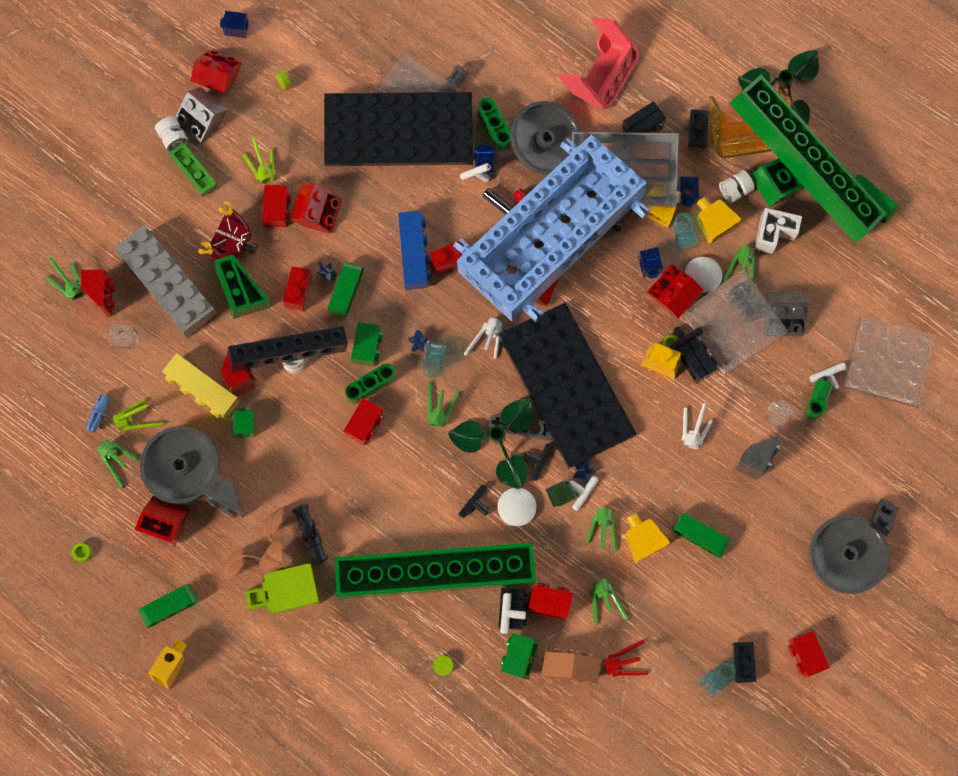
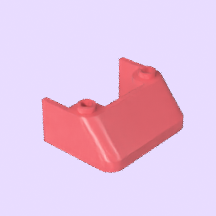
[558,18,639,109]

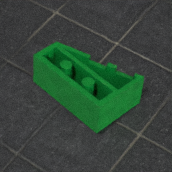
[215,255,270,319]

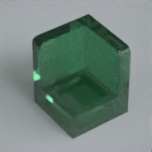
[545,481,577,507]

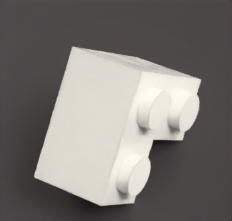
[754,208,802,254]

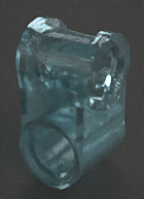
[673,213,698,251]
[423,340,446,378]
[697,662,736,698]

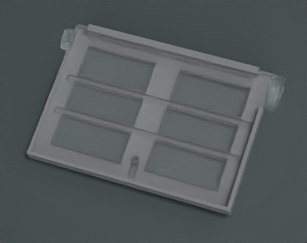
[572,132,680,207]

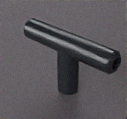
[668,327,703,351]
[523,444,552,481]
[458,485,490,518]

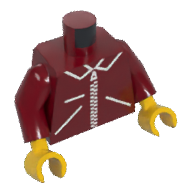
[198,202,258,260]

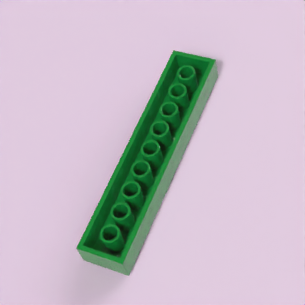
[729,74,887,243]
[334,542,536,599]

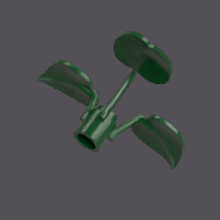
[738,50,819,125]
[448,399,533,489]

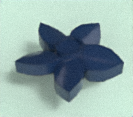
[317,261,338,282]
[408,330,428,352]
[573,460,596,483]

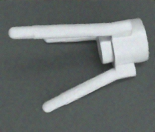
[464,318,503,359]
[681,403,713,449]

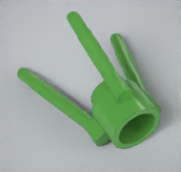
[722,246,755,293]
[45,257,84,300]
[427,382,460,427]
[97,440,139,488]
[586,508,617,552]
[590,579,629,625]

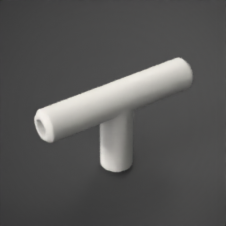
[460,163,491,182]
[809,362,846,391]
[568,476,599,511]
[500,593,526,634]

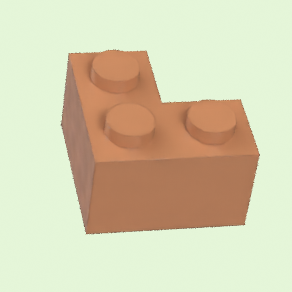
[542,649,601,684]

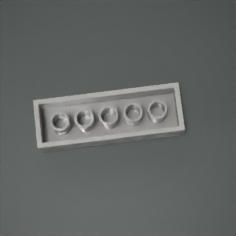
[114,225,217,338]

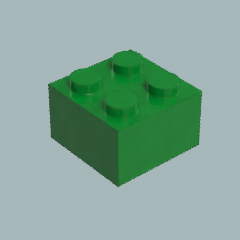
[750,158,805,207]

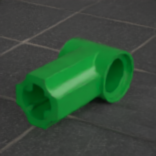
[805,379,833,419]

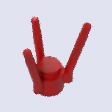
[604,640,648,677]

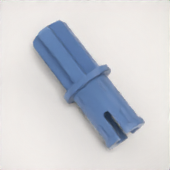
[86,394,111,433]

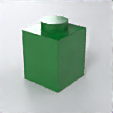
[233,408,255,437]

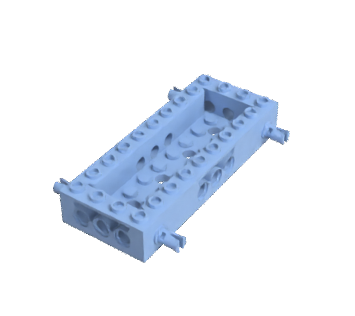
[454,134,651,322]

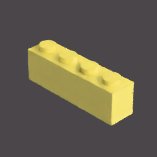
[162,353,240,420]

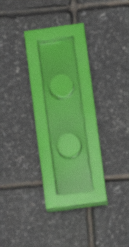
[169,142,217,197]

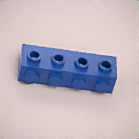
[398,211,431,290]

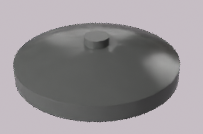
[510,101,582,175]
[140,426,219,504]
[809,515,889,594]

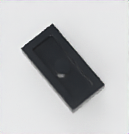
[688,109,709,148]
[869,498,899,536]
[732,642,757,683]

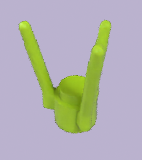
[243,137,276,184]
[113,399,164,431]

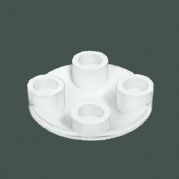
[685,257,722,293]
[498,488,537,526]

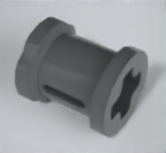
[444,65,468,90]

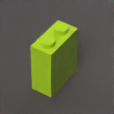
[262,563,320,615]

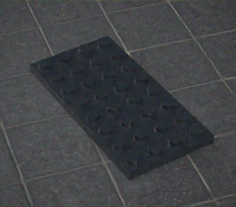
[324,92,473,166]
[498,303,637,469]

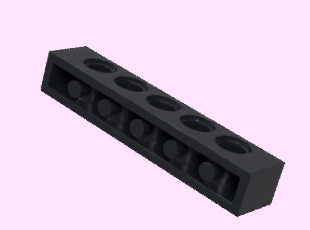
[228,326,348,372]

